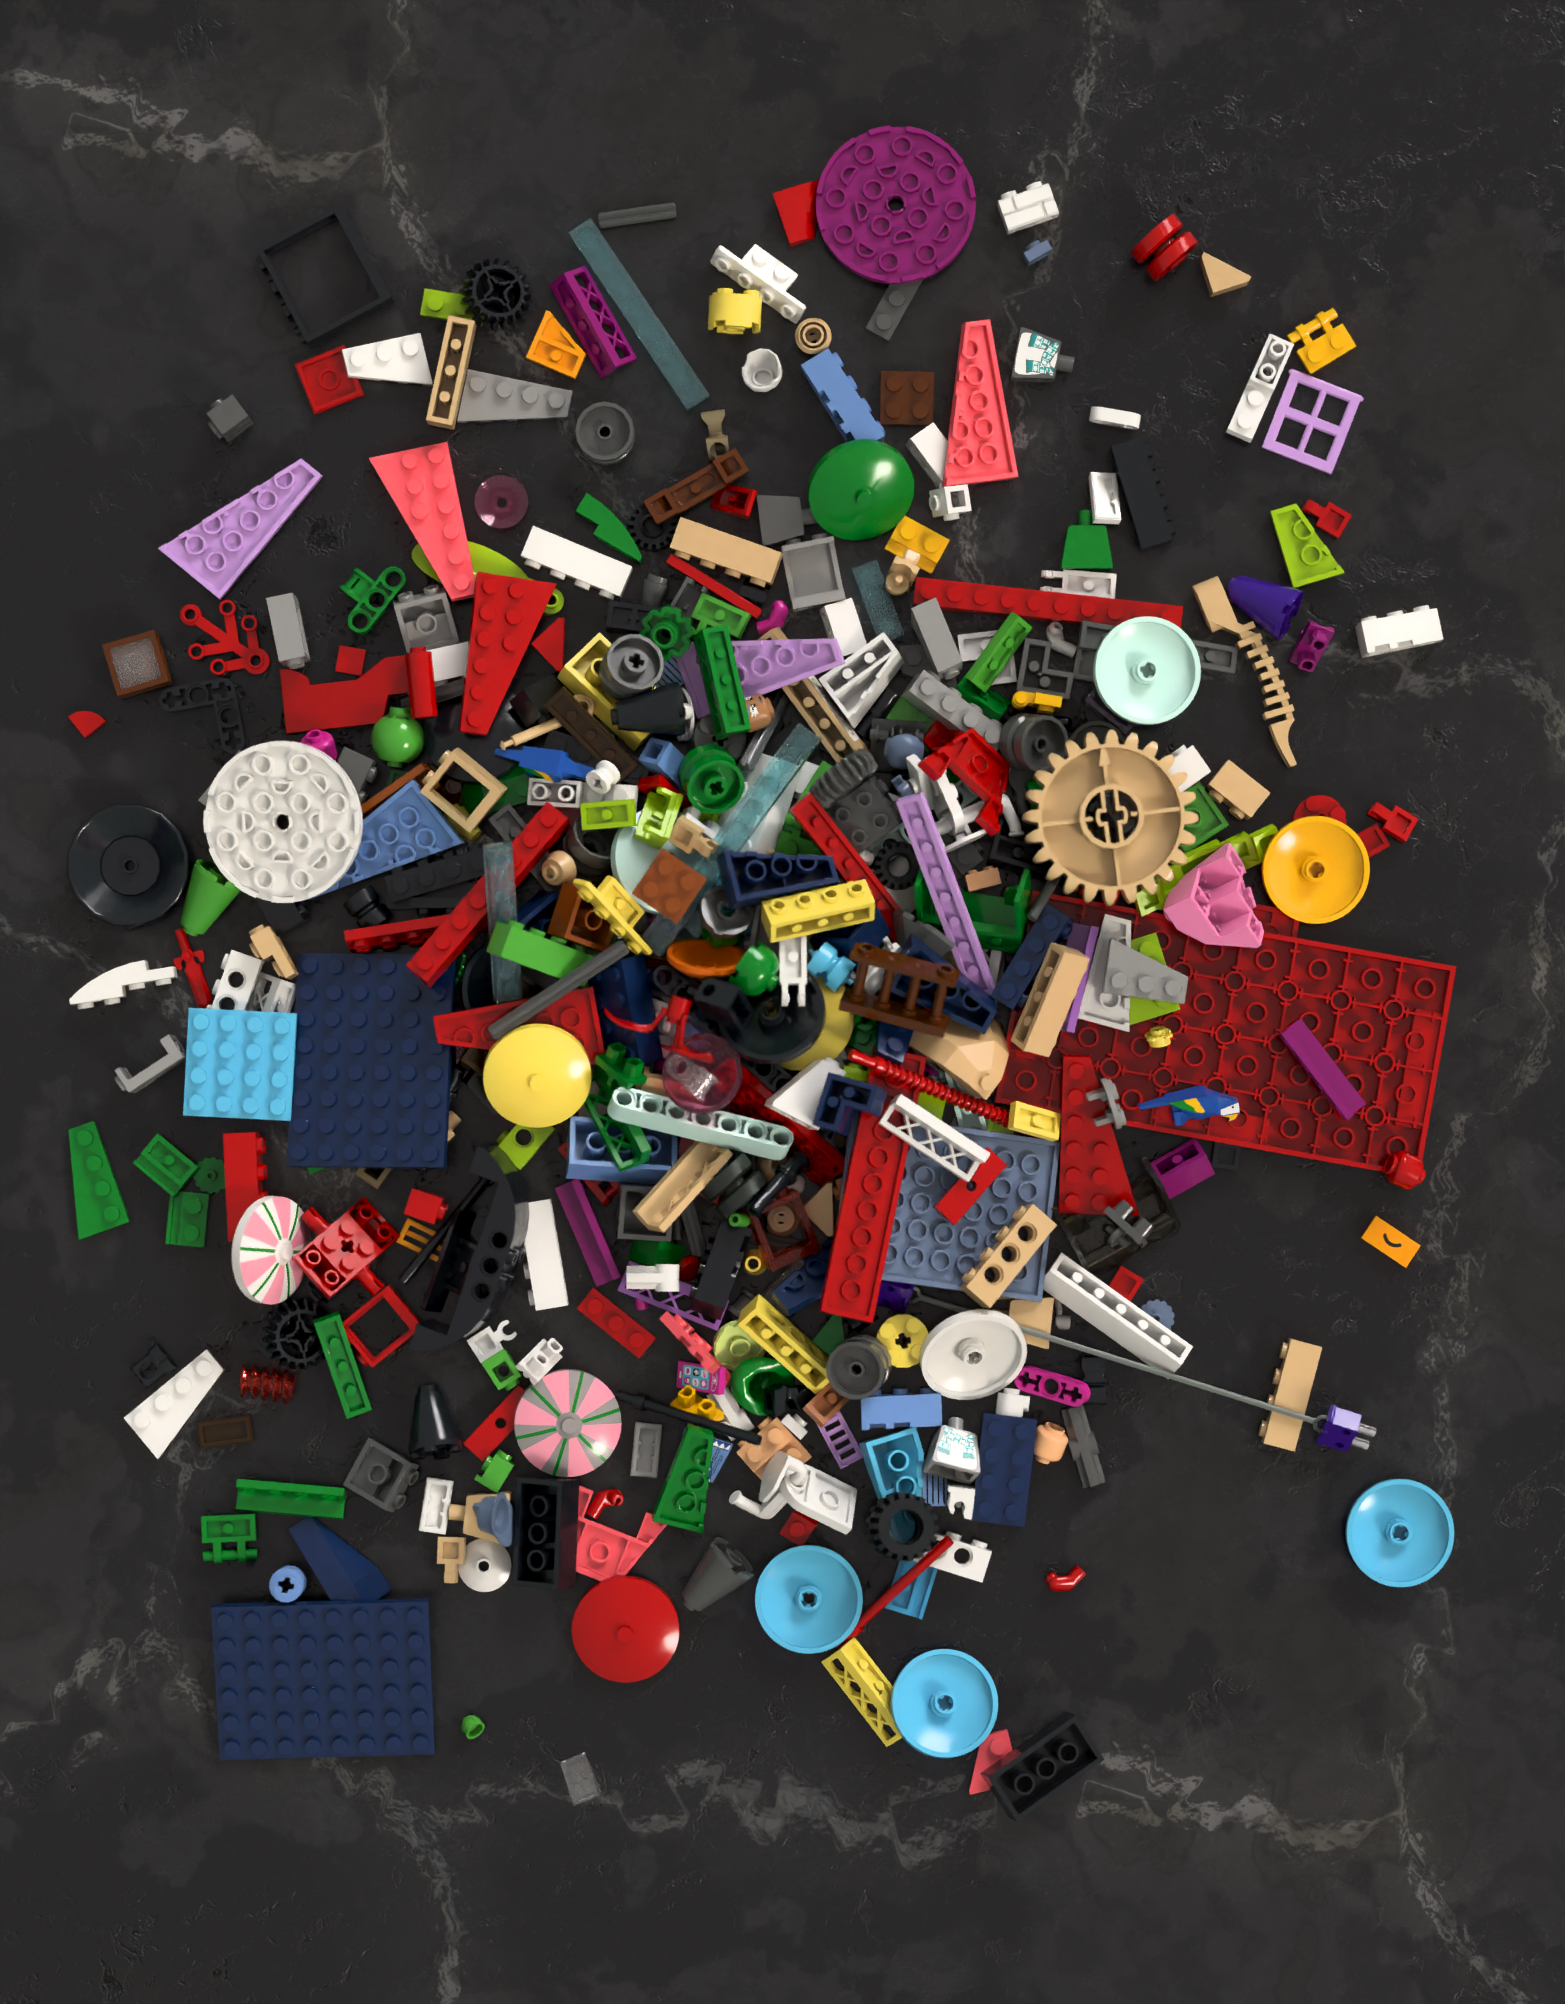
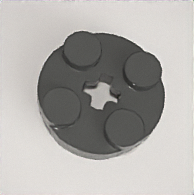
[699,884,754,939]

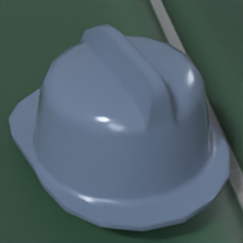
[472,1492,515,1547]

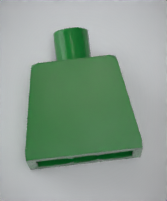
[1060,510,1113,571]

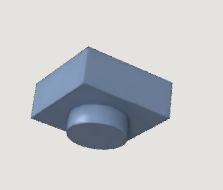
[1022,240,1052,267]

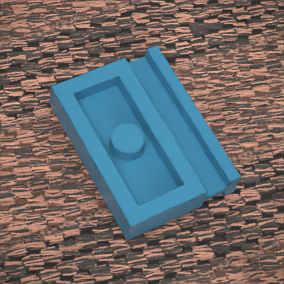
[885,1561,938,1620]

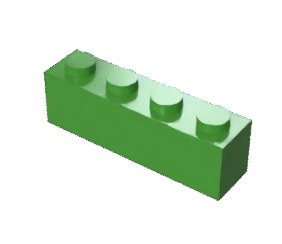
[486,919,594,988]

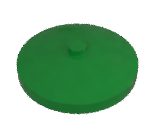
[807,439,914,541]

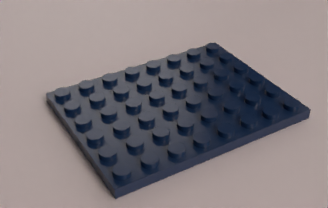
[286,953,457,1169]
[211,1598,435,1760]

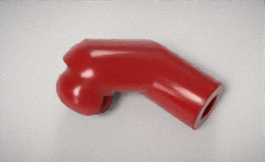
[586,1488,624,1519]

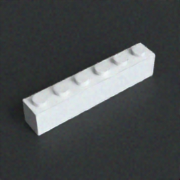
[1043,1252,1193,1379]

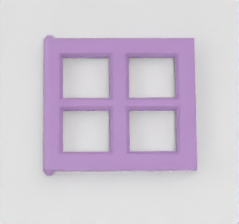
[1261,369,1364,475]

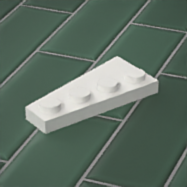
[124,1349,225,1459]

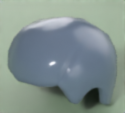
[884,734,924,770]

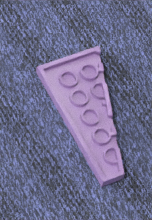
[158,458,323,600]
[675,638,846,719]

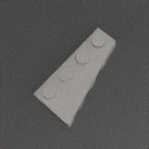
[457,369,573,423]

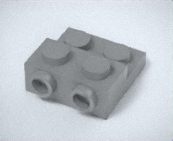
[393,584,460,653]

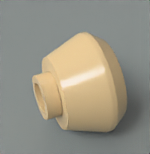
[795,318,832,355]
[541,850,577,886]
[764,1200,799,1236]

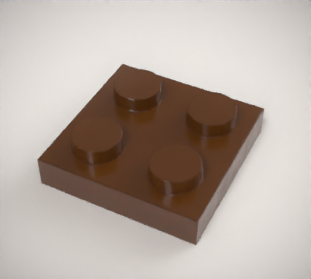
[880,371,934,427]

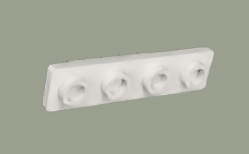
[710,244,806,324]

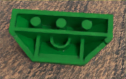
[460,765,564,817]

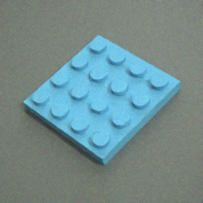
[183,1008,298,1121]

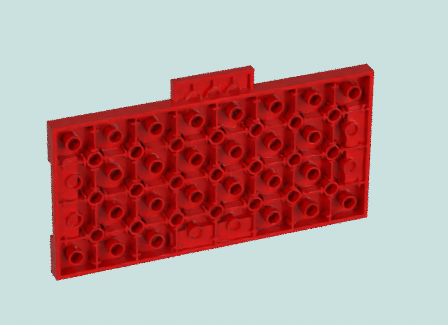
[994,890,1457,1172]

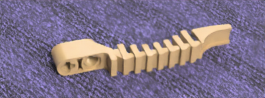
[1192,576,1297,768]

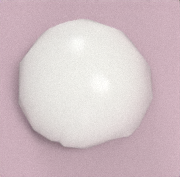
[742,348,783,392]

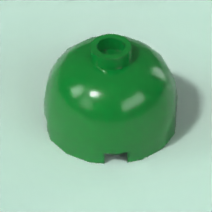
[728,941,780,996]

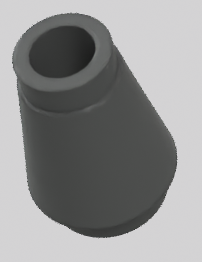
[641,573,669,607]

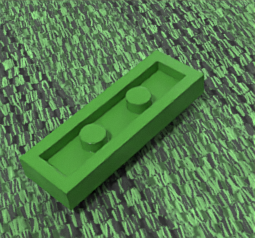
[965,612,1033,693]

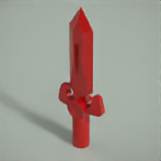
[173,928,213,1009]

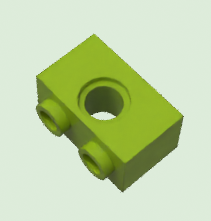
[496,1124,556,1170]

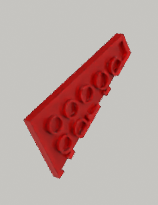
[458,572,557,736]

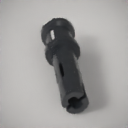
[745,1149,811,1218]

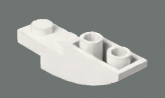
[1226,334,1294,443]
[527,778,639,813]
[69,960,178,1009]

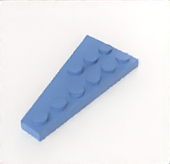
[308,779,464,900]

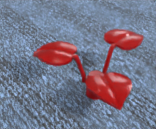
[604,994,713,1063]

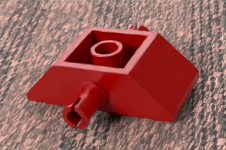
[292,1197,400,1299]

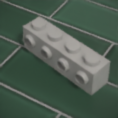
[901,670,1003,751]

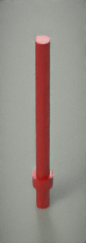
[835,1536,954,1649]

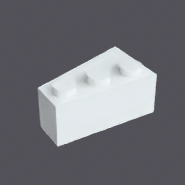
[1355,605,1443,658]

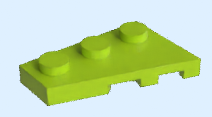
[1270,504,1345,588]
[1129,933,1180,1025]

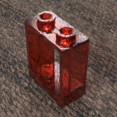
[743,1186,821,1271]

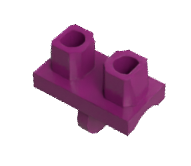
[1289,620,1335,672]

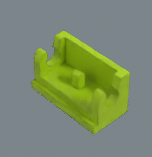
[633,787,684,850]

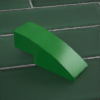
[576,493,643,564]

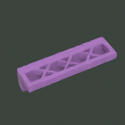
[1060,923,1099,1033]
[617,1260,730,1331]

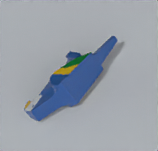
[494,746,595,782]
[1138,1085,1240,1126]

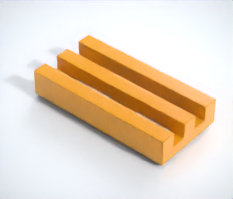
[396,1218,446,1262]

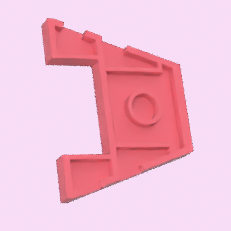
[659,1311,732,1388]
[576,1485,667,1581]

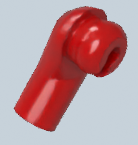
[1045,1565,1086,1591]

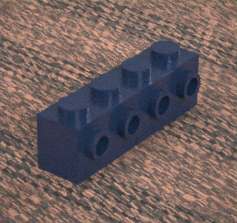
[990,904,1074,1012]

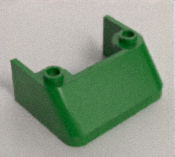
[914,868,1032,953]

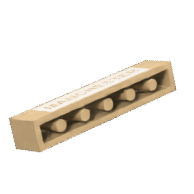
[758,627,873,763]

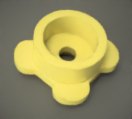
[1144,1026,1173,1048]

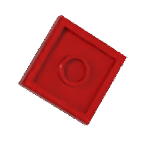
[294,345,364,415]

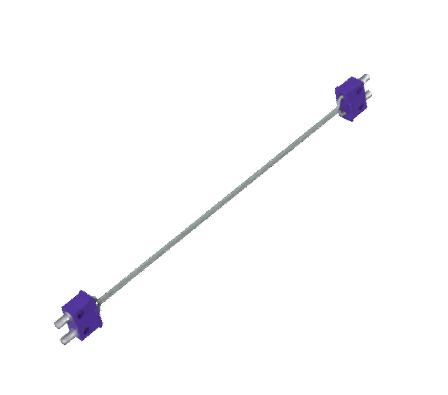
[877,1280,1376,1452]

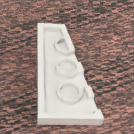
[1078,914,1131,1032]

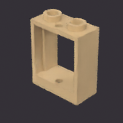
[420,747,508,833]

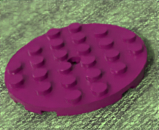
[816,125,976,284]

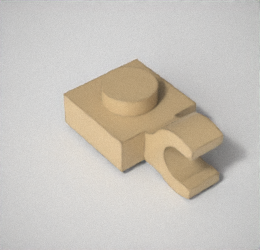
[668,815,719,858]
[437,1537,466,1583]

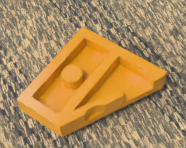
[526,310,586,380]

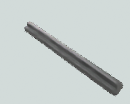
[488,940,629,1040]

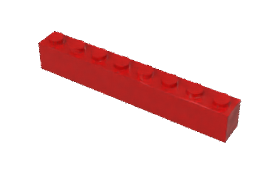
[406,801,570,988]

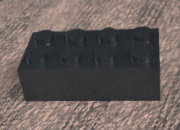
[512,1476,580,1590]
[980,1712,1104,1822]

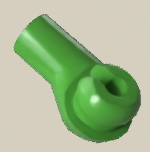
[727,1209,750,1227]

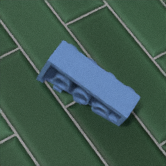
[801,348,886,442]

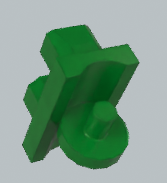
[594,1042,648,1090]

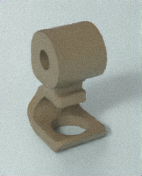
[701,409,729,461]

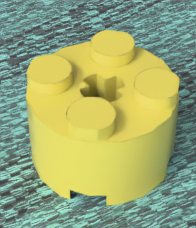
[708,288,762,334]
[876,1313,929,1368]

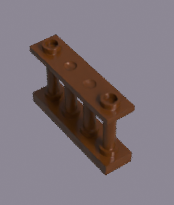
[838,942,961,1038]

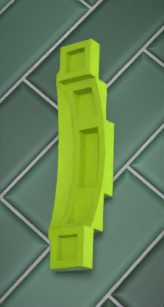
[1134,824,1278,917]

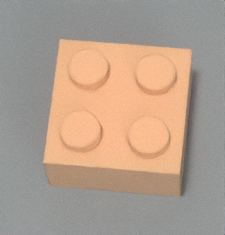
[964,865,1002,892]

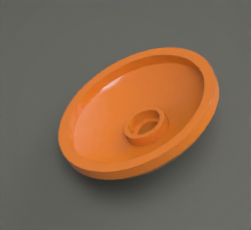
[666,939,746,982]

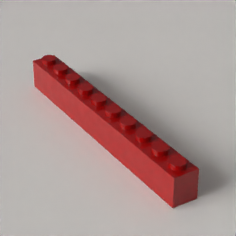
[912,577,1183,628]

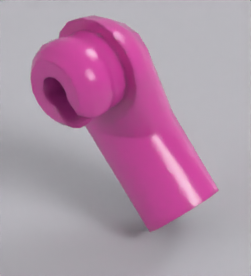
[755,600,788,635]

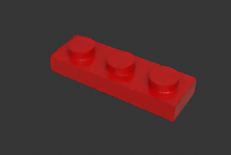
[577,1287,656,1359]

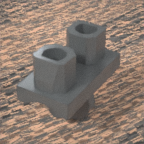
[1103,1199,1153,1249]

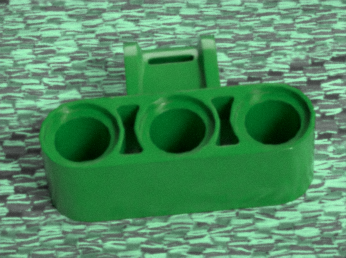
[339,567,407,635]

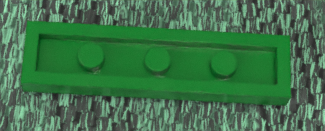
[312,1311,372,1419]

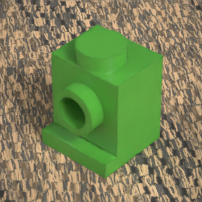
[482,1348,522,1391]
[474,1449,515,1493]

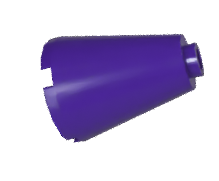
[1226,575,1304,639]

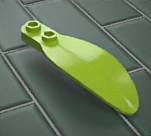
[412,541,564,616]

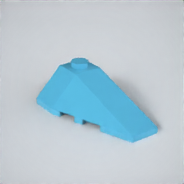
[859,1427,924,1543]

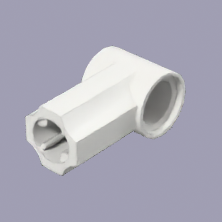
[626,1264,680,1292]
[706,1384,755,1442]

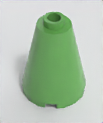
[180,859,241,936]

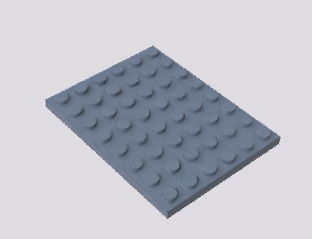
[838,1112,1061,1302]

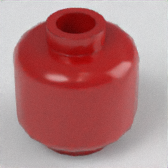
[1383,1150,1426,1190]

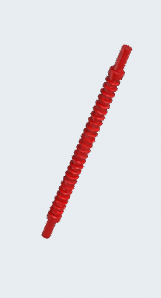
[848,1049,1061,1144]

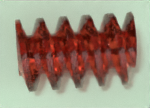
[239,1363,297,1404]

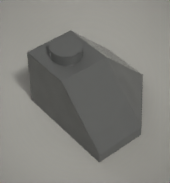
[892,909,955,957]

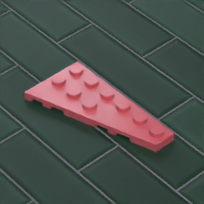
[942,319,1018,487]
[369,442,475,602]

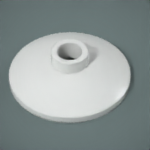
[458,1539,512,1592]

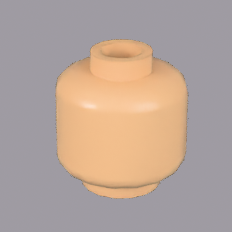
[1033,1422,1068,1464]

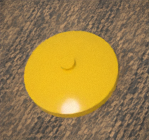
[1261,816,1370,924]

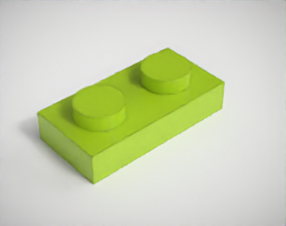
[420,288,474,321]
[580,799,637,830]

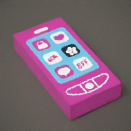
[676,1360,726,1395]

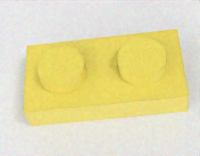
[1008,1101,1061,1142]

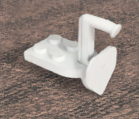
[923,757,1024,853]
[729,1450,858,1535]

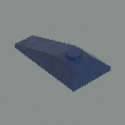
[288,1517,392,1601]

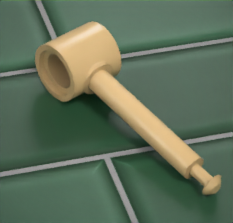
[500,694,594,750]

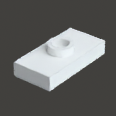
[1088,472,1121,524]
[906,754,935,811]
[419,1477,454,1535]

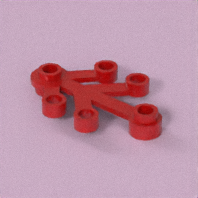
[180,600,270,676]

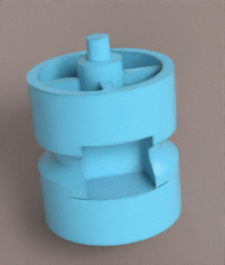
[807,942,856,992]

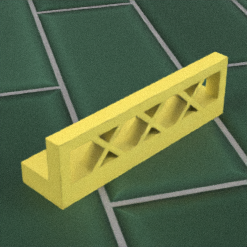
[821,1637,902,1747]

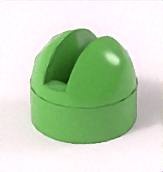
[461,1715,485,1739]

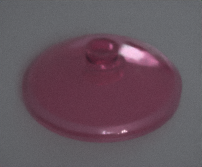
[662,1033,743,1114]

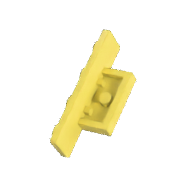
[572,875,653,956]

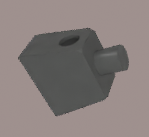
[756,495,817,548]

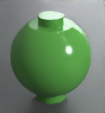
[371,707,424,768]

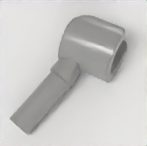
[1053,1297,1071,1330]

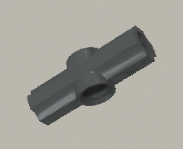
[1061,1404,1105,1488]

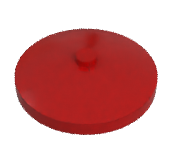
[572,1575,679,1683]

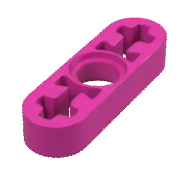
[1014,1365,1091,1407]

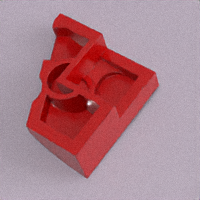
[772,180,819,247]

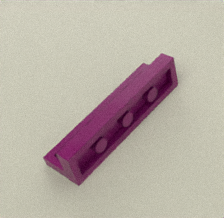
[549,265,637,378]
[1278,1018,1366,1120]
[555,1179,622,1287]

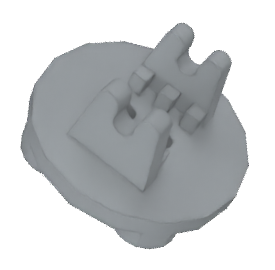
[1085,1078,1127,1130]

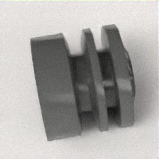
[557,815,619,884]

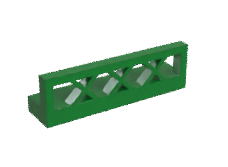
[693,625,751,741]
[584,1065,652,1172]
[236,1479,347,1520]

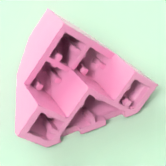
[1163,842,1264,948]

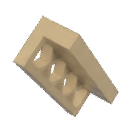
[632,1140,733,1233]

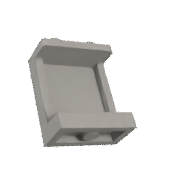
[781,533,846,612]
[114,1034,186,1093]

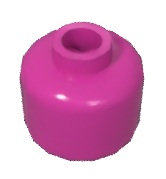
[300,729,338,760]

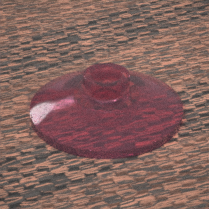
[475,475,528,529]

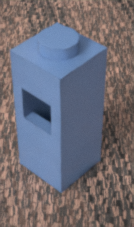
[638,737,687,797]

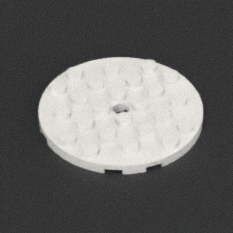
[203,741,363,903]

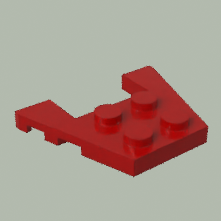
[917,728,1010,837]

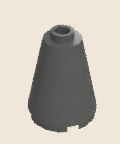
[681,1537,754,1611]

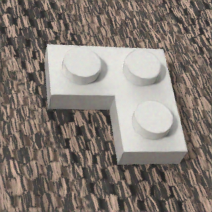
[957,630,1017,686]

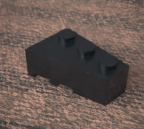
[986,813,1066,887]

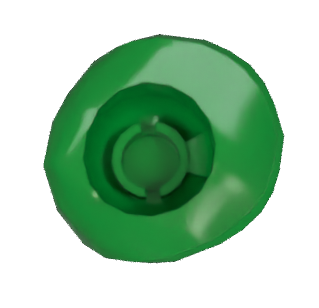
[730,1357,796,1416]

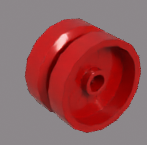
[1130,214,1199,281]

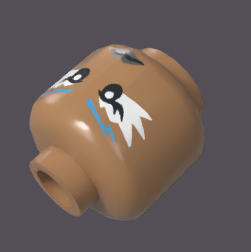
[744,694,775,733]

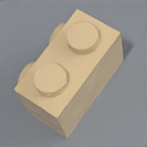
[1205,759,1270,821]

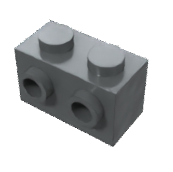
[206,394,254,442]

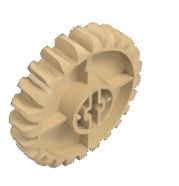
[1022,730,1199,906]

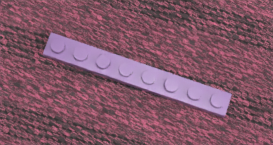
[896,791,996,994]

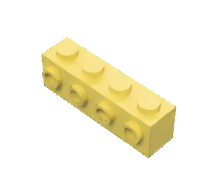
[761,879,875,943]

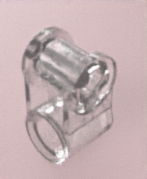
[666,1054,720,1102]

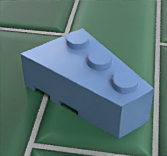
[860,1387,942,1430]

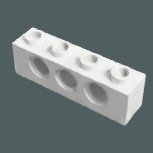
[206,950,265,1011]
[889,1530,992,1582]

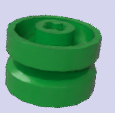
[678,744,744,814]

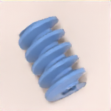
[269,1565,307,1602]

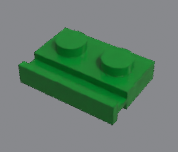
[133,1133,199,1198]
[165,1191,210,1248]

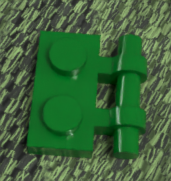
[201,1513,258,1564]

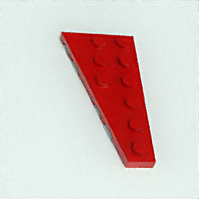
[432,986,605,1065]
[1058,1054,1139,1216]

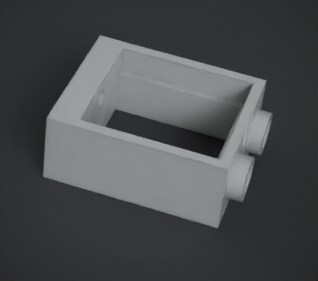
[266,593,310,669]

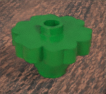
[639,605,695,661]

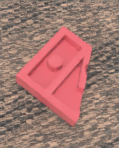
[969,1729,1012,1795]

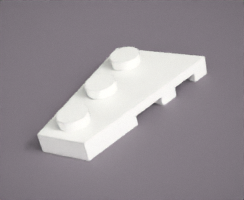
[342,333,433,386]

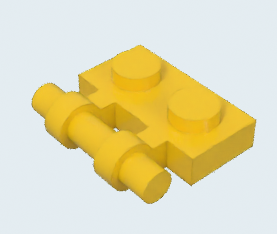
[1287,308,1356,375]
[1011,691,1063,716]

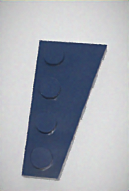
[773,1238,833,1316]

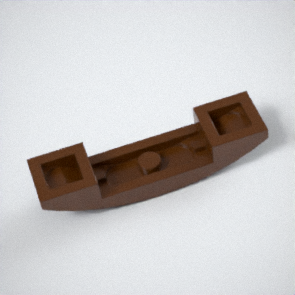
[643,448,749,525]

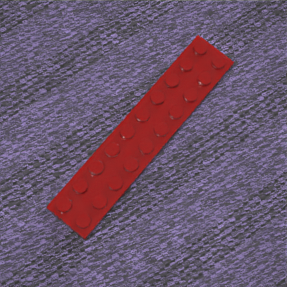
[818,1046,927,1323]

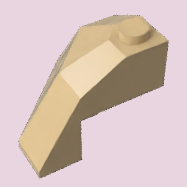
[908,1017,1009,1100]

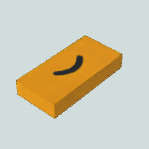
[1360,1216,1421,1268]

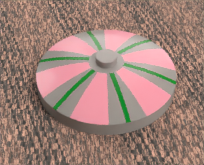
[513,1369,622,1477]

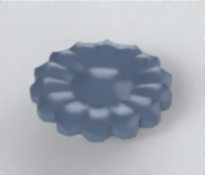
[1141,1299,1175,1330]

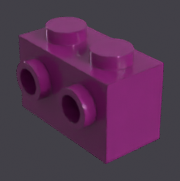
[1149,1138,1215,1200]

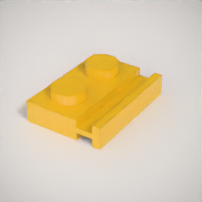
[884,516,950,575]

